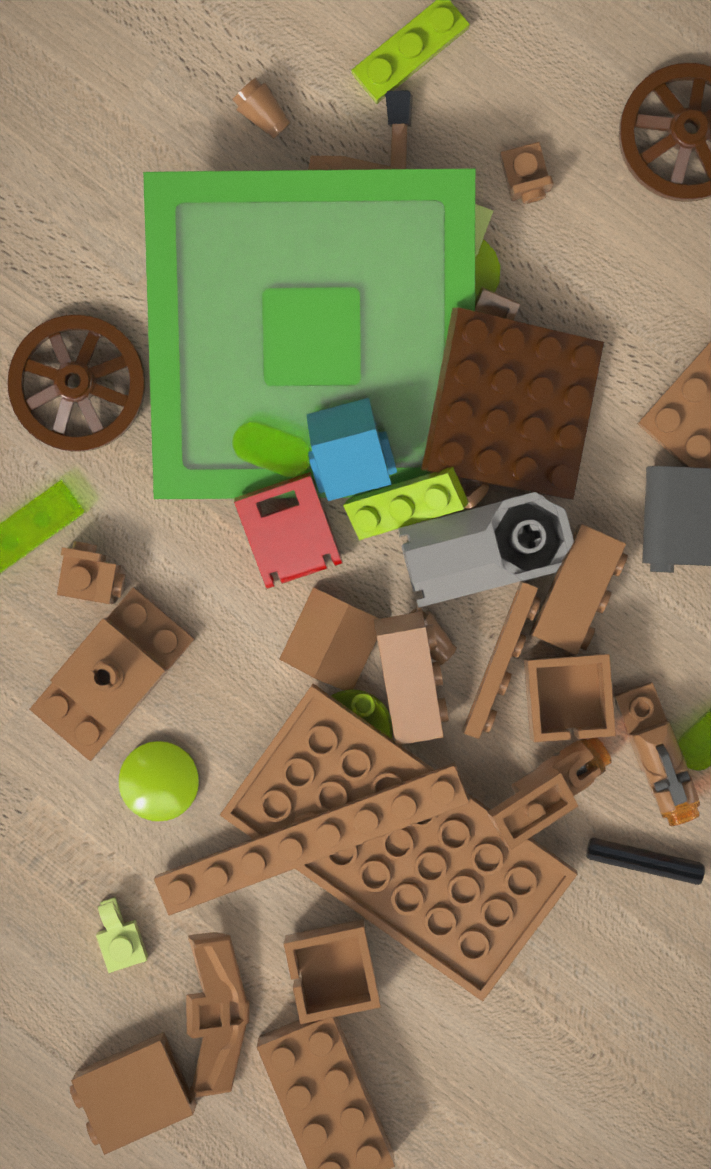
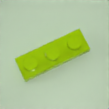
[351,0,470,104]
[343,467,469,540]

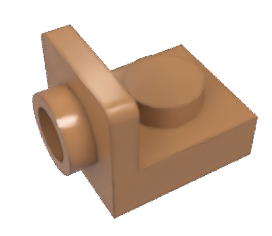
[499,142,554,204]
[57,541,106,601]

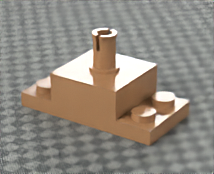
[29,587,195,761]

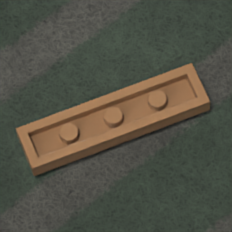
[462,582,541,739]

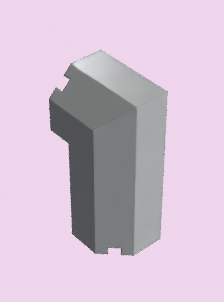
[398,492,574,608]

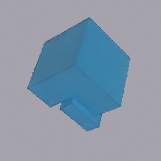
[306,398,398,501]

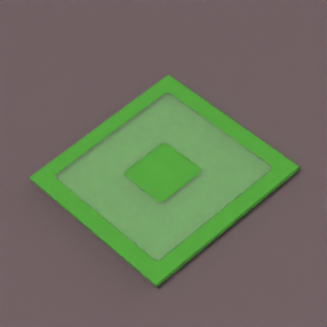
[143,168,476,499]

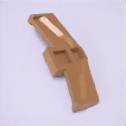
[186,932,250,1098]

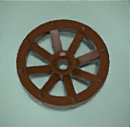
[618,63,711,202]
[8,315,145,452]

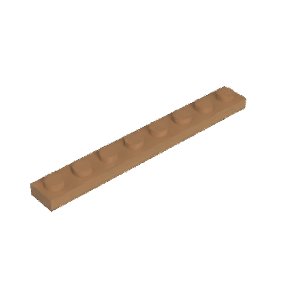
[154,762,470,916]

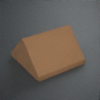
[279,587,380,691]

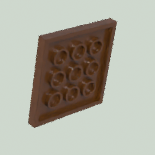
[421,307,604,500]

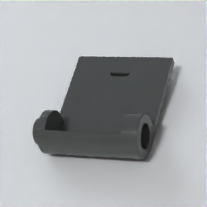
[642,466,711,573]

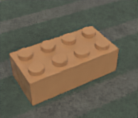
[257,1017,395,1169]

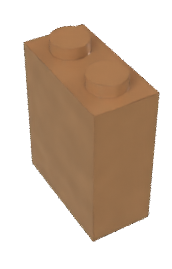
[70,1032,197,1155]

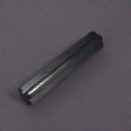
[586,838,705,885]

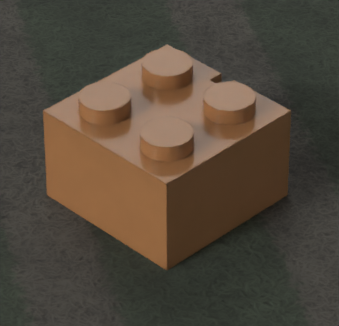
[524,653,616,742]
[284,919,381,1024]

